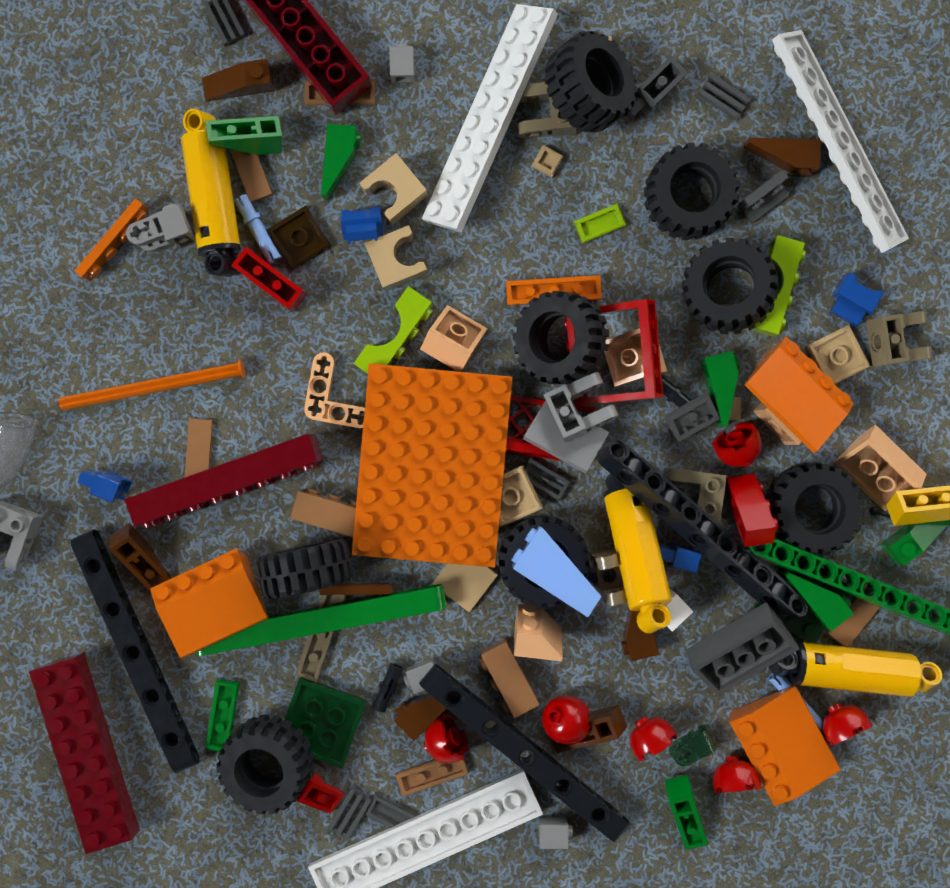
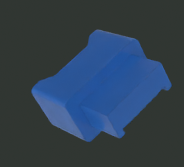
[341,206,383,244]
[829,273,884,327]
[77,470,132,503]
[659,542,701,574]

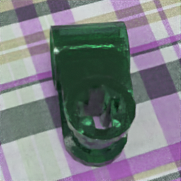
[669,725,717,767]

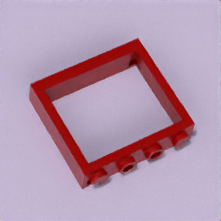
[565,299,663,406]

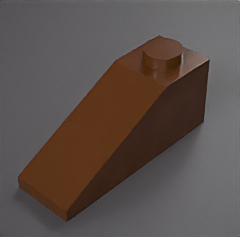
[202,59,275,102]
[744,137,821,177]
[109,523,171,592]
[621,609,659,661]
[394,691,459,741]
[551,705,628,753]

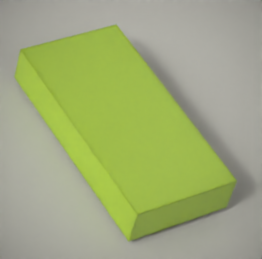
[573,203,626,244]

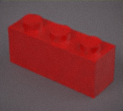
[231,247,307,313]
[725,473,778,547]

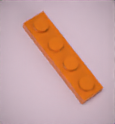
[74,198,149,280]
[506,275,602,306]

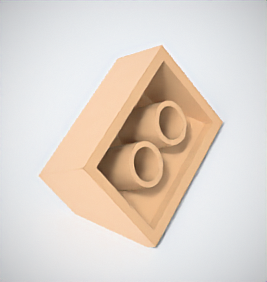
[834,425,926,511]

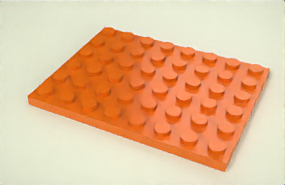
[352,363,512,568]

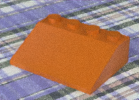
[744,337,854,453]
[150,548,269,659]
[729,685,841,806]

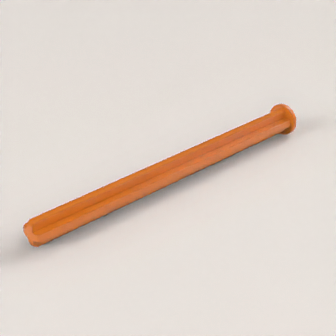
[58,359,246,410]

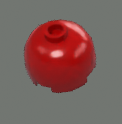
[712,422,762,467]
[542,695,590,744]
[822,703,873,747]
[424,713,469,764]
[629,716,678,762]
[713,756,762,794]

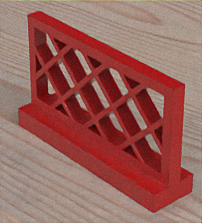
[506,396,595,461]

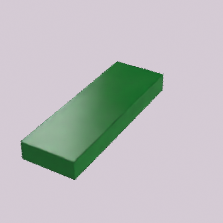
[205,678,240,751]

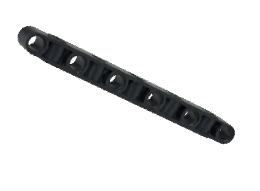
[597,439,808,621]
[71,529,200,773]
[419,664,630,842]

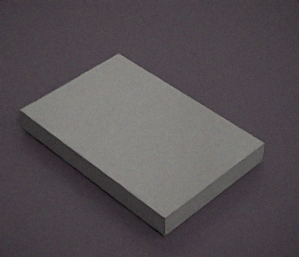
[523,401,609,474]

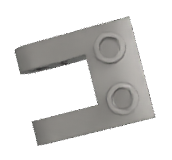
[126,204,196,252]
[543,372,619,443]
[0,500,44,572]

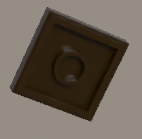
[266,205,331,271]

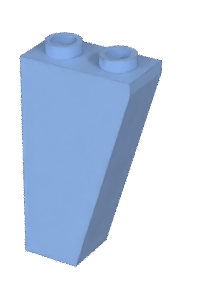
[511,525,601,617]

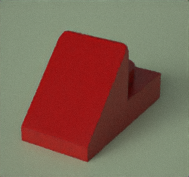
[297,773,345,814]

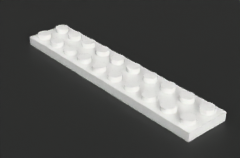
[422,4,558,233]
[772,30,909,253]
[308,769,543,888]

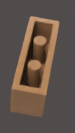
[290,487,356,537]
[479,638,540,718]

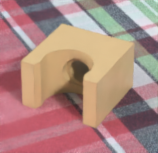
[359,153,428,226]
[365,225,428,291]

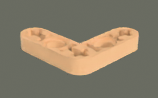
[304,353,365,428]

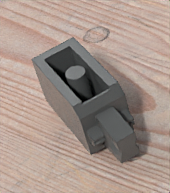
[627,55,688,120]

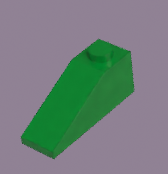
[205,116,282,155]
[321,124,362,200]
[701,351,740,428]
[880,520,950,566]
[780,569,854,632]
[665,775,709,850]

